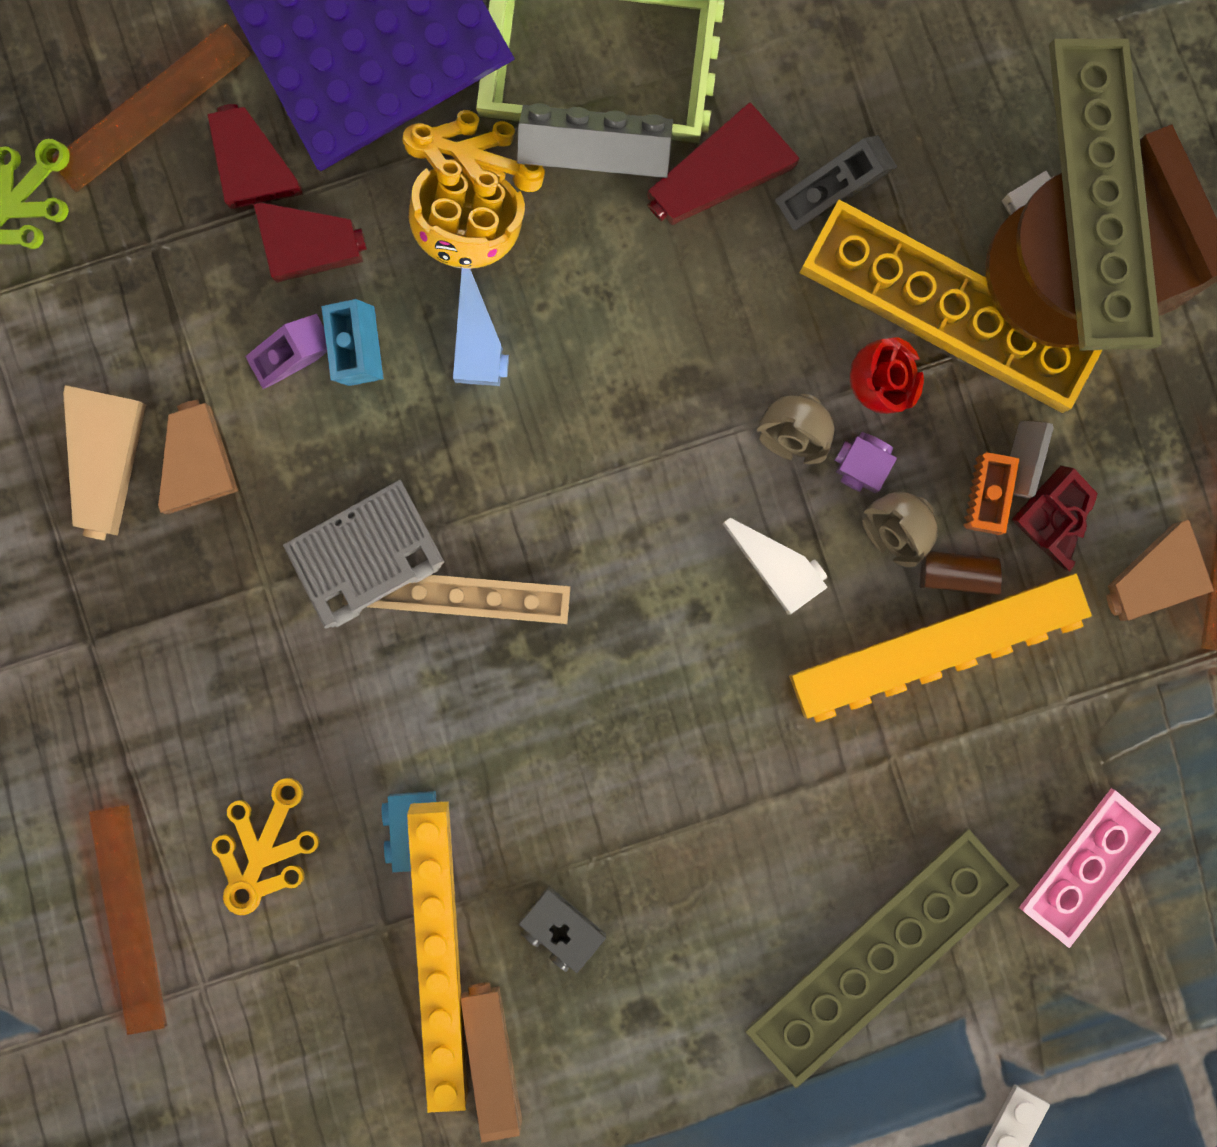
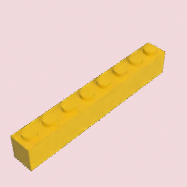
[789,573,1092,723]
[407,801,468,1113]

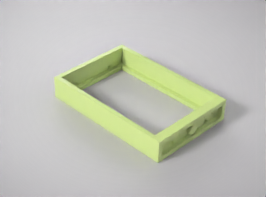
[476,0,724,143]

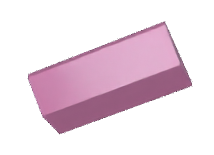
[1019,788,1161,948]

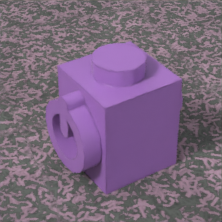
[834,432,897,493]

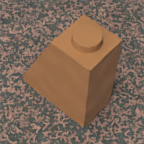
[158,400,238,514]
[1106,520,1214,621]

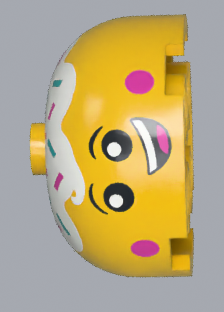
[409,159,525,269]

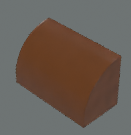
[919,551,1002,595]

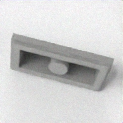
[1010,421,1054,499]

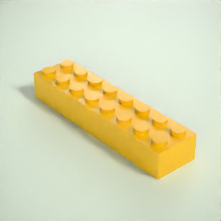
[799,200,1102,413]

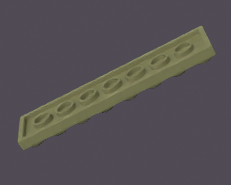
[1049,39,1162,350]
[745,828,1020,1088]

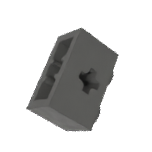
[519,886,606,973]

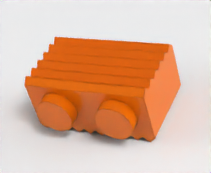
[963,452,1019,535]

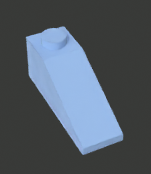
[453,268,509,386]

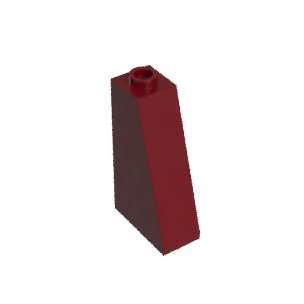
[647,102,800,225]

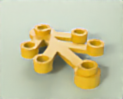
[402,110,545,197]
[211,778,320,915]

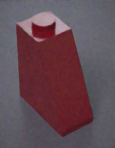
[207,104,304,209]
[254,203,367,283]

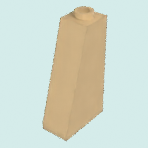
[63,385,146,541]

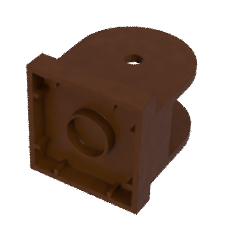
[985,124,1217,348]

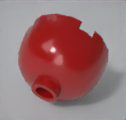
[850,337,924,414]

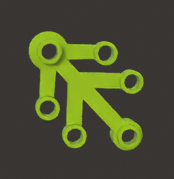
[0,139,70,249]

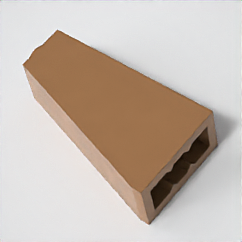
[460,982,522,1143]

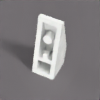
[723,518,828,614]

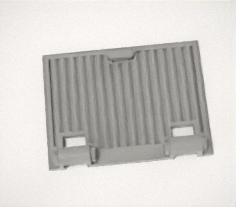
[283,480,444,629]

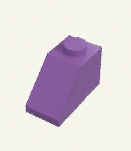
[245,314,327,389]

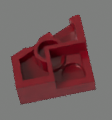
[1011,465,1098,571]

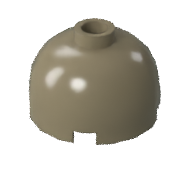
[757,394,835,464]
[862,491,938,568]

